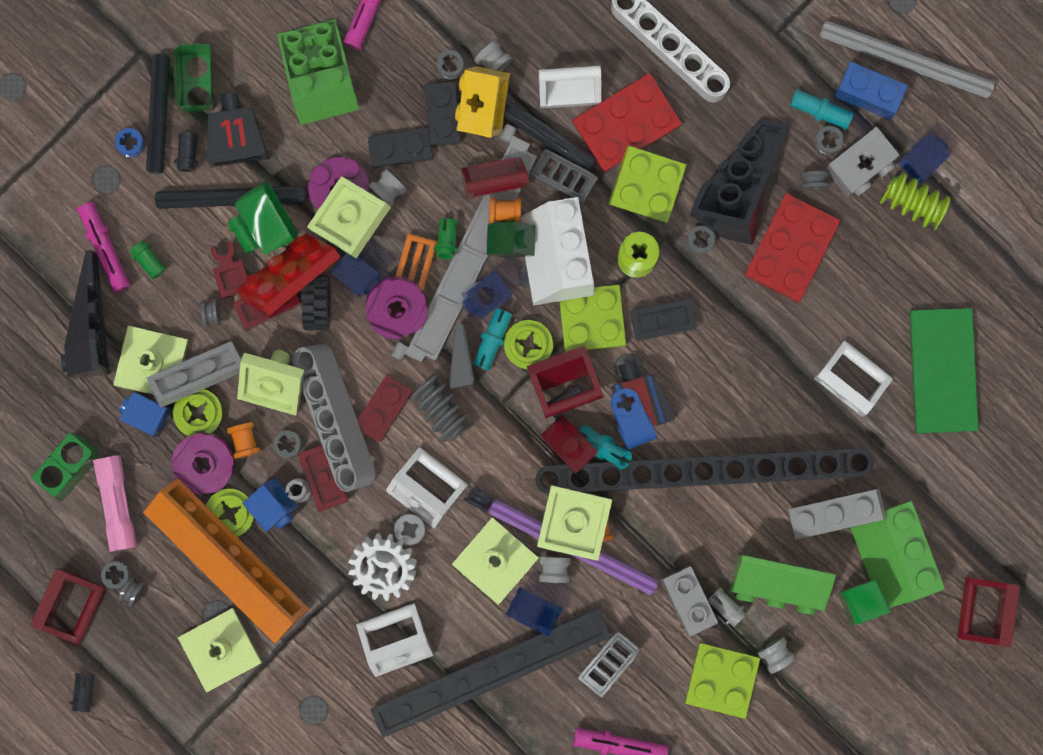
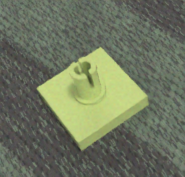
[307,176,391,258]
[113,326,189,395]
[237,350,304,416]
[537,485,612,561]
[452,518,539,605]
[178,608,263,693]

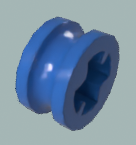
[115,128,145,158]

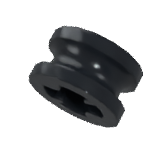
[463,486,494,513]

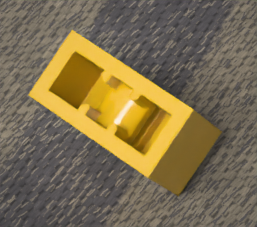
[455,66,510,138]

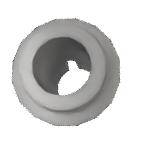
[286,478,311,503]
[708,587,746,627]

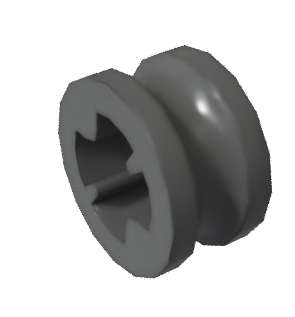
[436,50,464,80]
[814,126,843,155]
[800,171,829,191]
[687,225,715,254]
[200,298,220,327]
[273,430,303,458]
[101,561,131,589]
[118,576,145,608]

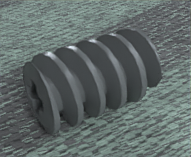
[410,374,475,443]

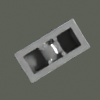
[825,127,900,198]
[661,566,718,636]

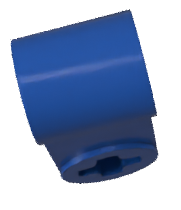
[610,388,657,450]

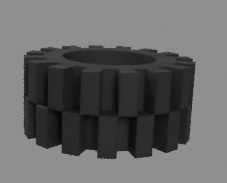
[301,275,331,331]

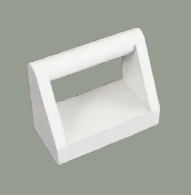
[538,66,601,109]
[814,340,893,417]
[386,447,469,528]
[356,603,433,677]

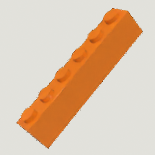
[143,478,309,643]

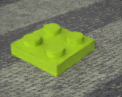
[608,146,687,223]
[559,285,626,352]
[684,643,760,719]

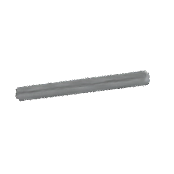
[820,21,995,98]

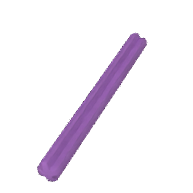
[489,500,658,595]

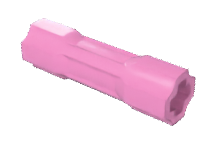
[93,455,137,552]

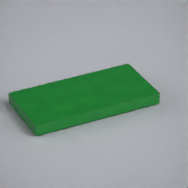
[909,308,978,434]

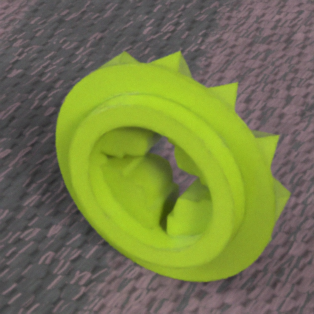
[504,320,553,369]
[173,389,223,436]
[206,489,254,537]

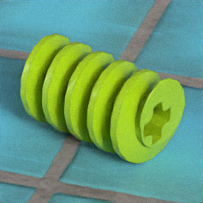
[879,172,951,231]
[617,232,660,278]

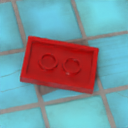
[572,73,682,173]
[744,193,841,303]
[236,233,340,316]

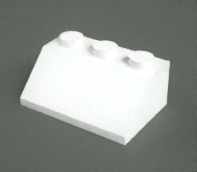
[520,197,594,306]

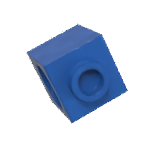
[119,392,171,437]
[242,478,299,532]

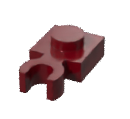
[211,241,248,299]

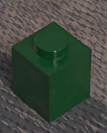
[486,221,536,258]

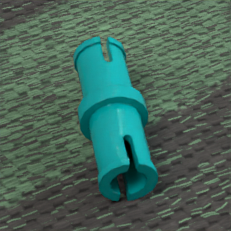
[789,88,854,130]
[472,307,513,371]
[579,425,632,469]

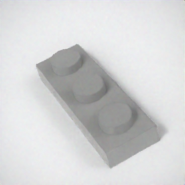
[146,341,241,408]
[788,489,887,540]

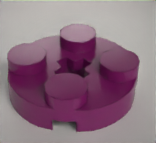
[308,157,370,210]
[365,276,427,339]
[172,431,235,495]

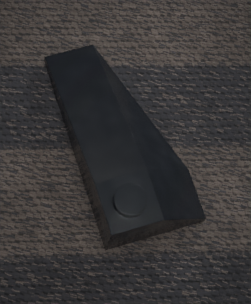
[690,119,789,245]
[61,250,110,379]

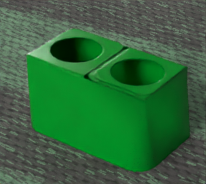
[174,44,214,111]
[235,180,298,255]
[31,432,99,501]
[839,580,891,626]

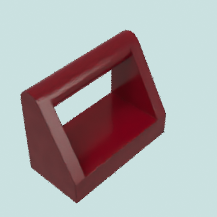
[461,157,529,199]
[527,345,604,419]
[30,568,106,645]
[957,577,1020,647]

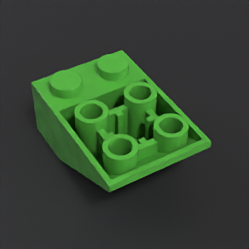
[277,19,360,125]

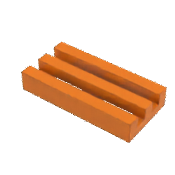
[395,233,437,292]

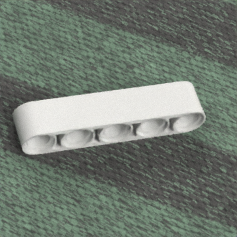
[611,0,730,103]

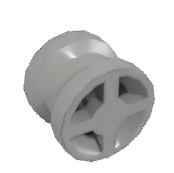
[474,40,513,71]
[368,169,407,207]
[394,514,426,545]
[539,557,571,583]
[757,637,797,674]

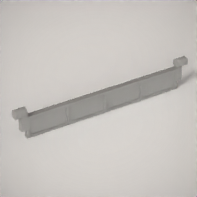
[391,124,537,363]

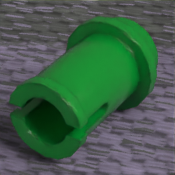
[228,215,259,255]
[433,218,459,260]
[129,240,167,280]

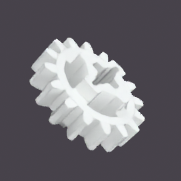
[348,533,417,601]

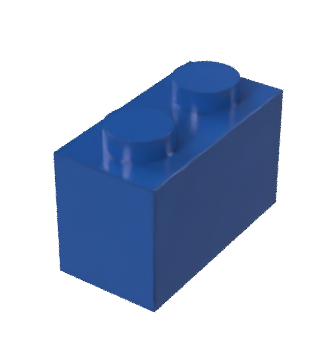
[834,62,908,120]

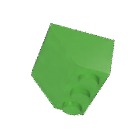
[850,501,945,608]
[730,555,836,615]

